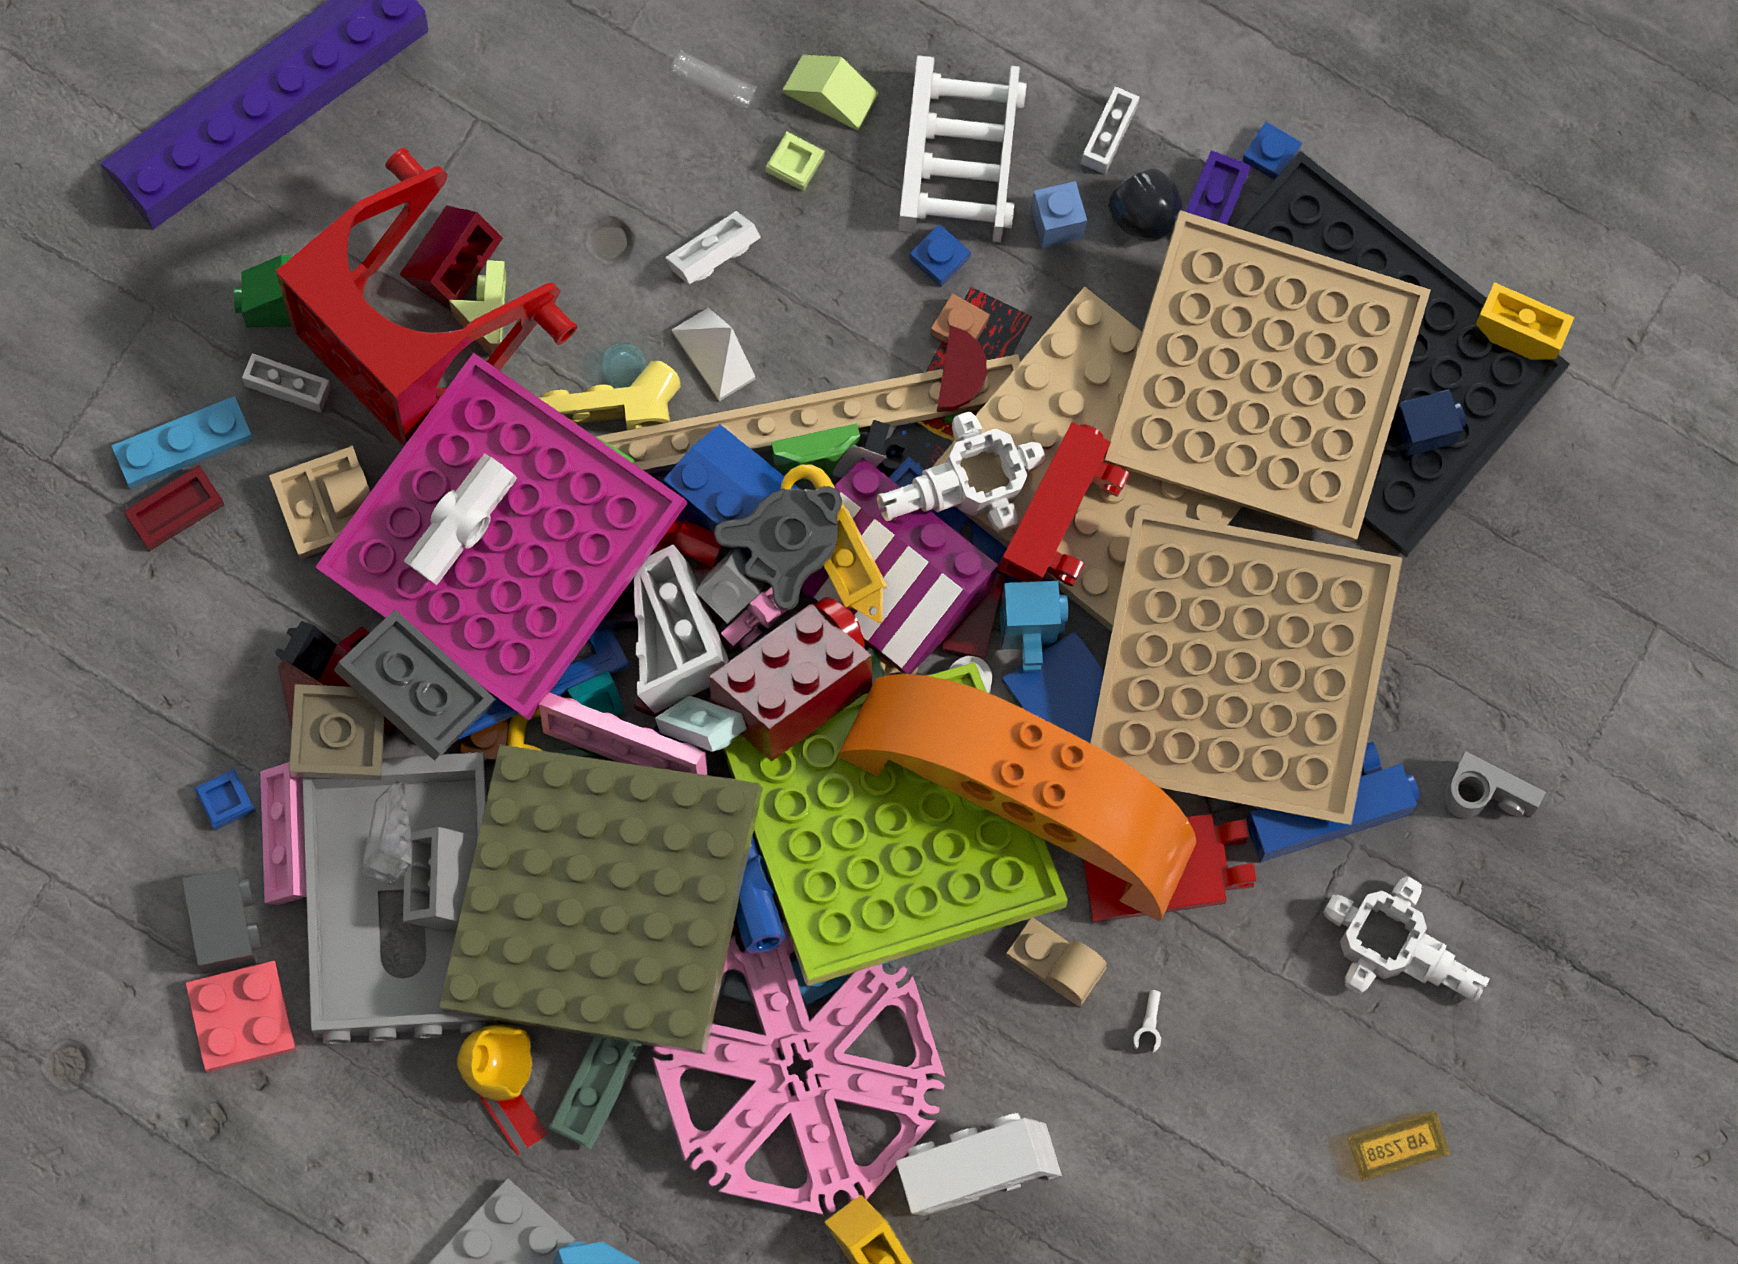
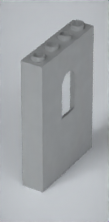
[303,752,498,1045]

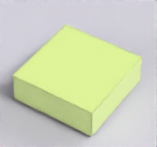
[766,132,824,191]

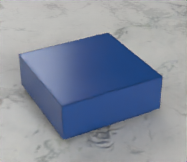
[194,769,255,831]

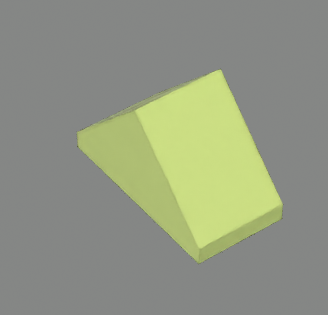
[783,55,878,131]

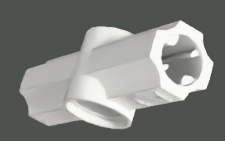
[404,453,517,586]

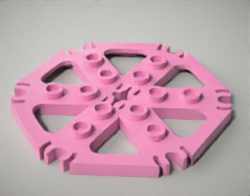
[652,922,945,1214]

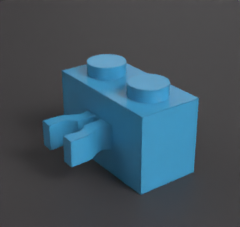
[999,581,1068,672]

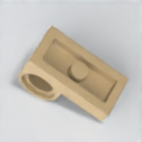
[1006,918,1107,1007]

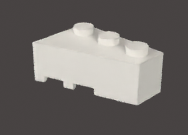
[634,545,729,713]
[896,1113,1062,1216]

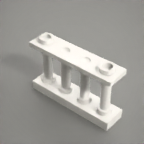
[898,56,1026,242]

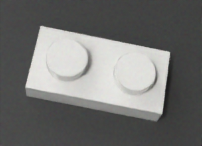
[665,211,761,285]

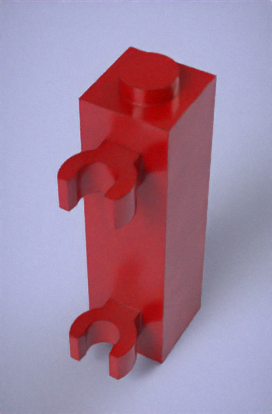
[997,422,1130,587]

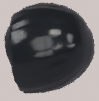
[1108,169,1182,242]

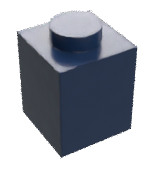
[1393,389,1466,456]

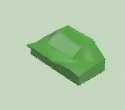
[771,423,860,483]

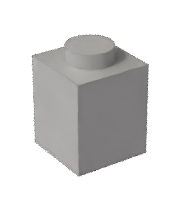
[696,548,765,623]

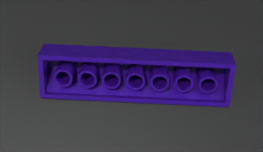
[100,0,429,230]

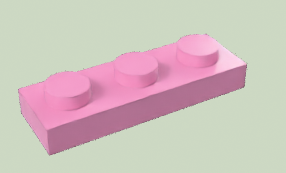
[260,762,307,905]

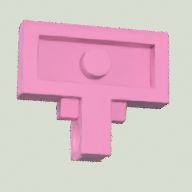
[719,587,788,654]

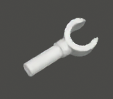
[1133,990,1161,1053]

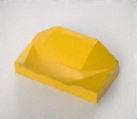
[1476,282,1574,360]

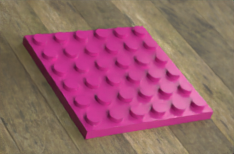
[315,353,687,720]

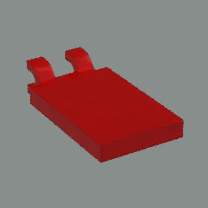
[1082,814,1257,923]

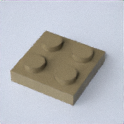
[289,684,385,780]

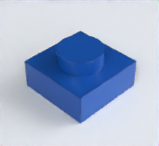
[1242,121,1302,180]
[909,224,971,287]

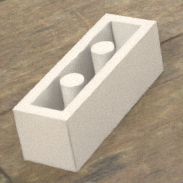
[1081,86,1140,174]
[242,353,331,413]

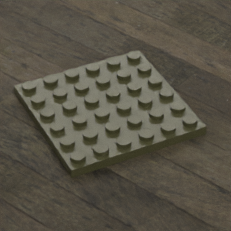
[439,745,763,1055]

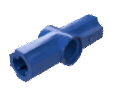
[735,836,786,953]

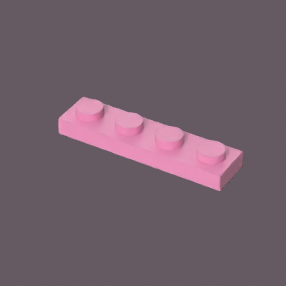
[539,692,707,775]

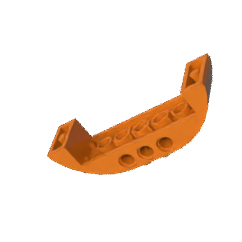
[837,674,1197,921]

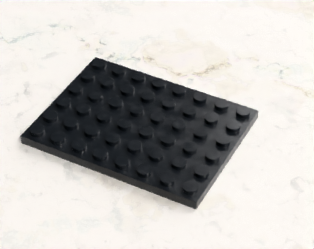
[1141,150,1570,558]

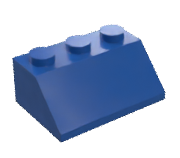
[663,424,799,558]

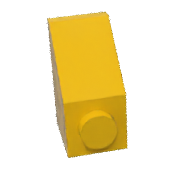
[824,1194,913,1264]

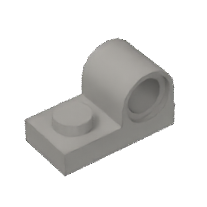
[1444,751,1546,819]

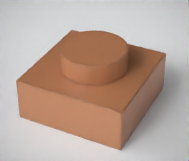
[930,293,990,344]

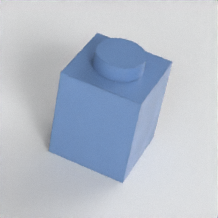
[1030,181,1087,249]

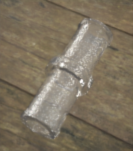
[669,50,758,112]

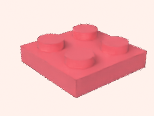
[186,961,296,1073]

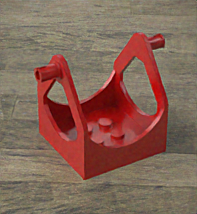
[276,148,578,447]

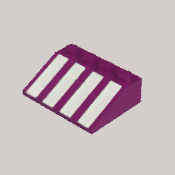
[800,458,998,674]

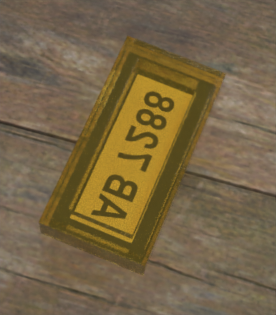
[1347,1110,1450,1182]

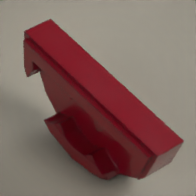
[937,325,987,412]

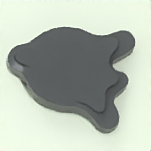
[714,486,842,611]

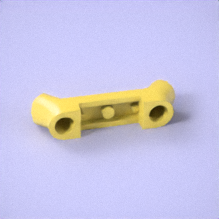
[540,361,681,430]

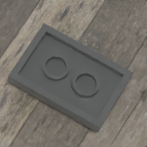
[334,609,495,761]

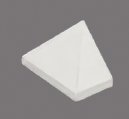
[672,308,755,401]

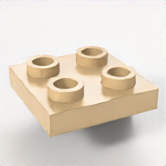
[269,446,370,559]

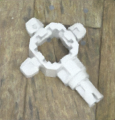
[877,412,1046,533]
[1323,876,1489,1004]

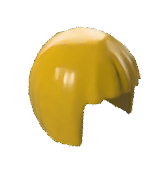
[457,1024,532,1100]

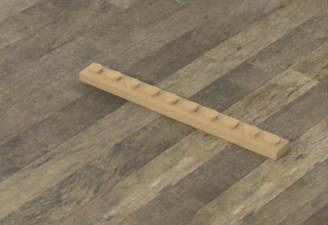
[595,354,1020,474]

